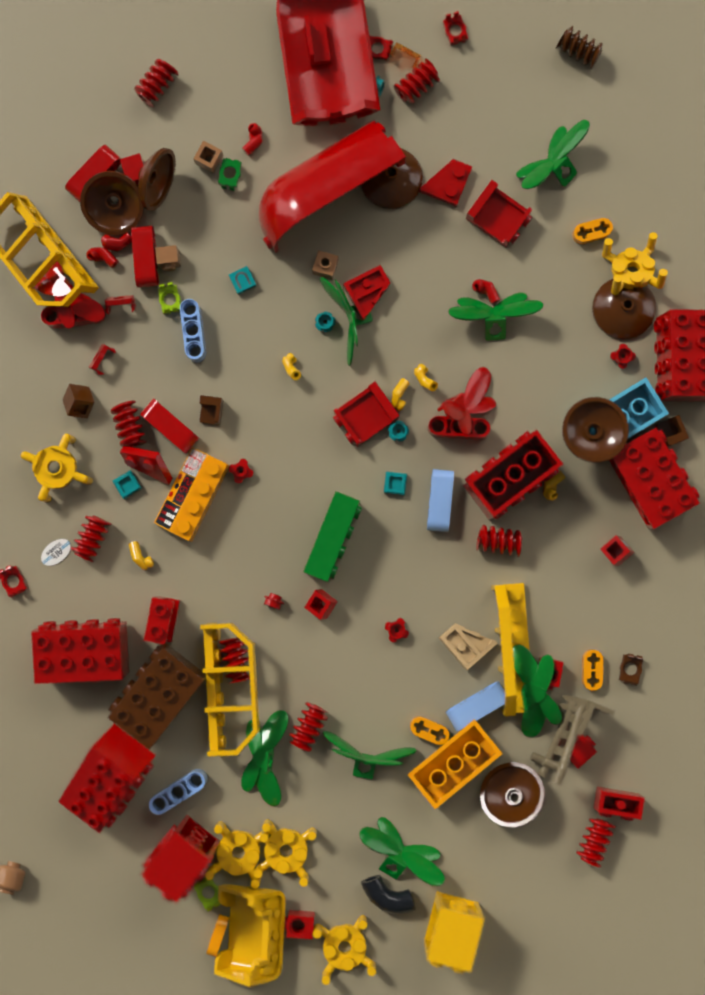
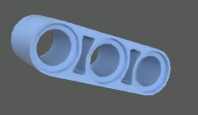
[180,299,206,363]
[427,469,454,532]
[445,681,505,731]
[149,769,207,815]

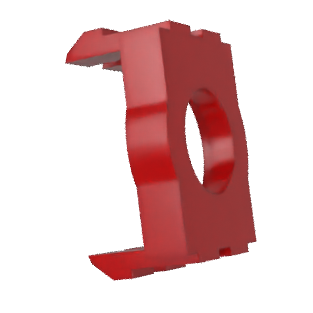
[443,11,468,45]
[369,35,393,60]
[105,295,136,315]
[89,344,116,375]
[0,565,28,598]

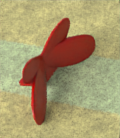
[34,261,105,328]
[437,367,496,435]

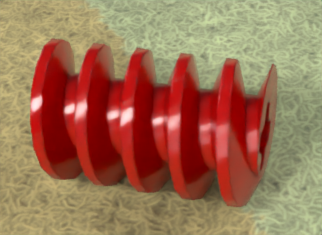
[393,58,440,104]
[134,59,179,108]
[111,400,147,447]
[70,515,112,562]
[476,525,522,557]
[219,637,250,684]
[289,702,329,752]
[576,818,616,868]

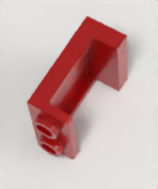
[466,180,533,247]
[332,381,400,447]
[143,596,181,644]

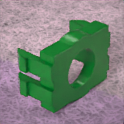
[218,158,242,191]

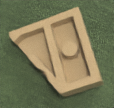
[438,623,498,670]

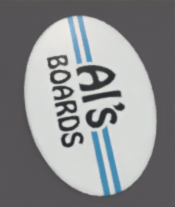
[41,539,71,566]

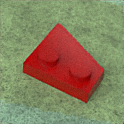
[419,159,473,207]
[343,265,390,320]
[120,446,173,485]

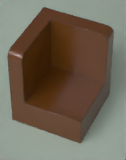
[63,384,95,419]
[199,395,224,425]
[655,415,689,447]

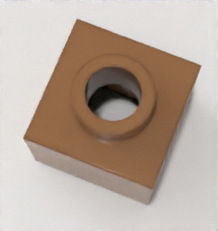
[193,141,224,174]
[155,245,181,271]
[312,250,339,280]

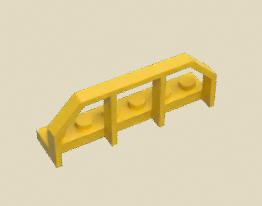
[0,192,99,307]
[491,583,530,716]
[200,623,260,756]

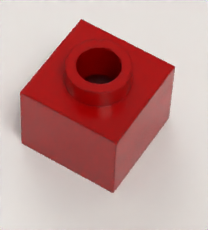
[304,589,338,620]

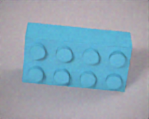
[589,377,669,439]

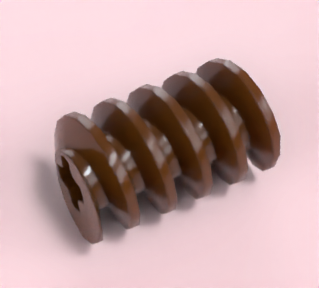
[556,26,603,69]

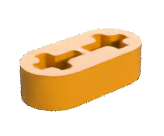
[572,218,613,245]
[582,649,603,691]
[410,716,449,745]
[206,914,230,957]

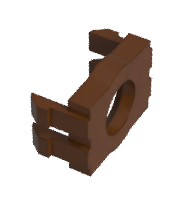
[619,653,643,686]

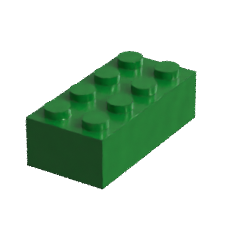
[303,491,362,582]

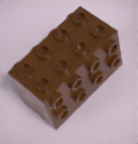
[108,643,206,750]

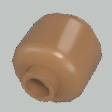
[0,861,26,895]

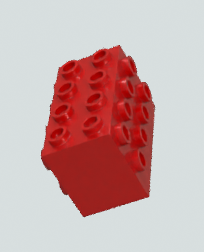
[654,309,705,402]
[609,428,700,529]
[463,429,563,520]
[31,618,130,684]
[58,724,156,834]
[141,815,220,904]

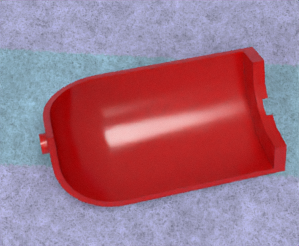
[276,0,381,126]
[259,120,406,253]

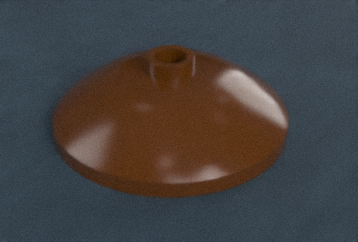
[138,148,176,211]
[361,148,423,209]
[80,171,144,235]
[592,279,656,340]
[562,397,629,463]
[480,762,545,828]

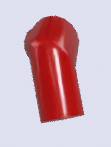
[242,123,263,156]
[101,232,132,252]
[86,247,119,268]
[472,279,501,304]

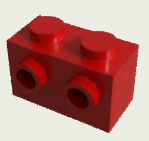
[593,786,645,821]

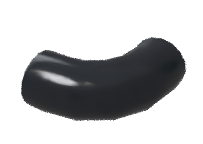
[361,875,416,914]

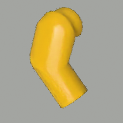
[282,353,301,380]
[414,364,438,391]
[391,378,410,411]
[543,470,566,501]
[128,541,154,570]

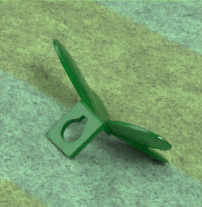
[516,120,590,189]
[320,277,373,366]
[448,292,543,341]
[513,645,562,737]
[241,710,289,806]
[323,731,417,779]
[359,817,445,886]

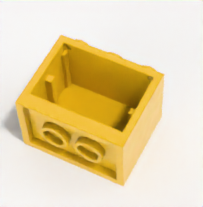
[424,891,484,973]

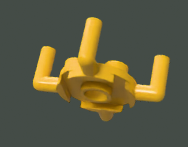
[602,232,668,295]
[21,433,93,503]
[254,819,317,887]
[205,821,270,889]
[313,915,376,985]

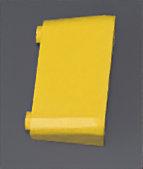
[214,884,286,987]

